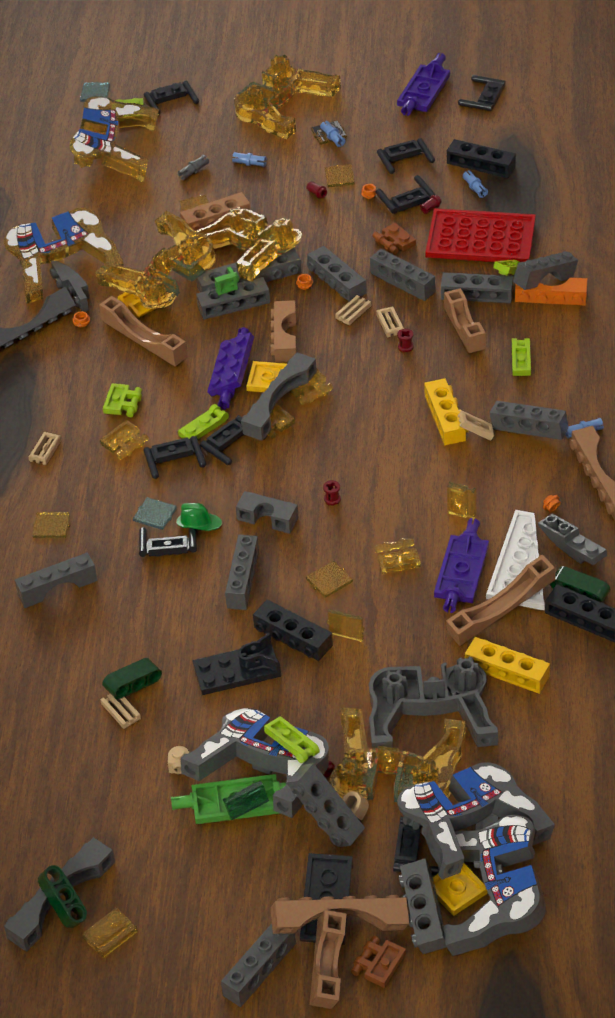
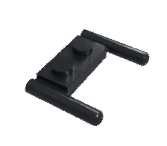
[458,75,506,111]
[144,81,199,115]
[377,138,435,174]
[376,175,436,214]
[200,415,267,465]
[143,436,206,479]
[139,527,197,557]
[393,816,439,875]

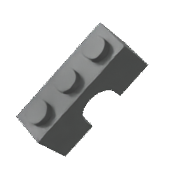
[236,491,299,534]

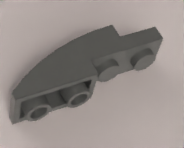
[50,260,89,312]
[538,513,607,565]

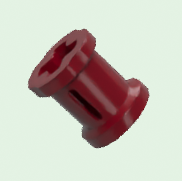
[397,328,414,352]
[323,480,341,506]

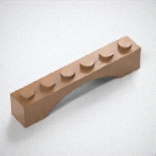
[99,296,188,366]
[569,426,615,520]
[446,554,556,646]
[271,895,409,934]

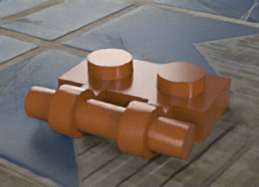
[372,223,416,254]
[351,936,406,988]

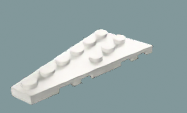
[486,510,545,611]

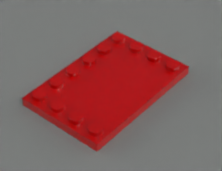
[425,208,536,262]

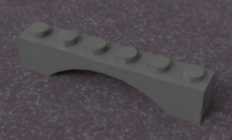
[0,286,76,348]
[241,352,317,441]
[4,837,115,952]

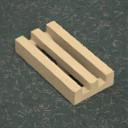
[335,295,371,325]
[376,307,404,337]
[458,411,494,441]
[29,432,61,465]
[100,694,141,729]

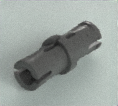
[178,154,209,180]

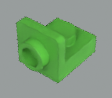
[214,267,239,296]

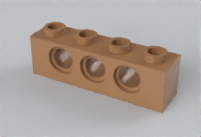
[180,192,251,237]

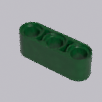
[550,566,611,603]
[102,658,162,699]
[38,865,87,928]

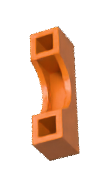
[515,277,588,306]

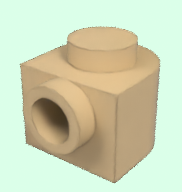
[168,746,189,774]
[343,791,369,820]

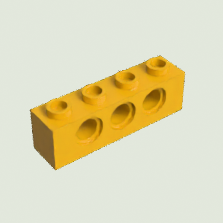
[424,378,468,445]
[465,637,550,694]

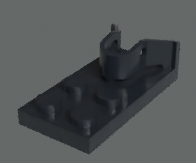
[192,633,281,695]
[300,853,353,945]

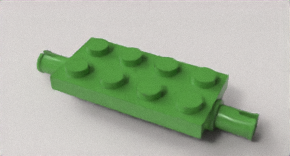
[171,774,287,824]

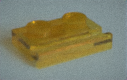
[447,482,476,520]
[82,907,138,958]

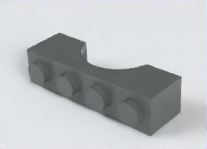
[513,251,578,290]
[15,552,97,608]

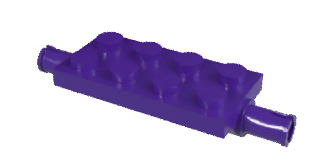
[397,53,450,116]
[207,327,254,409]
[434,518,489,613]

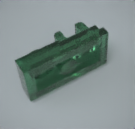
[223,781,269,820]

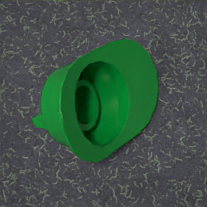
[176,503,222,531]

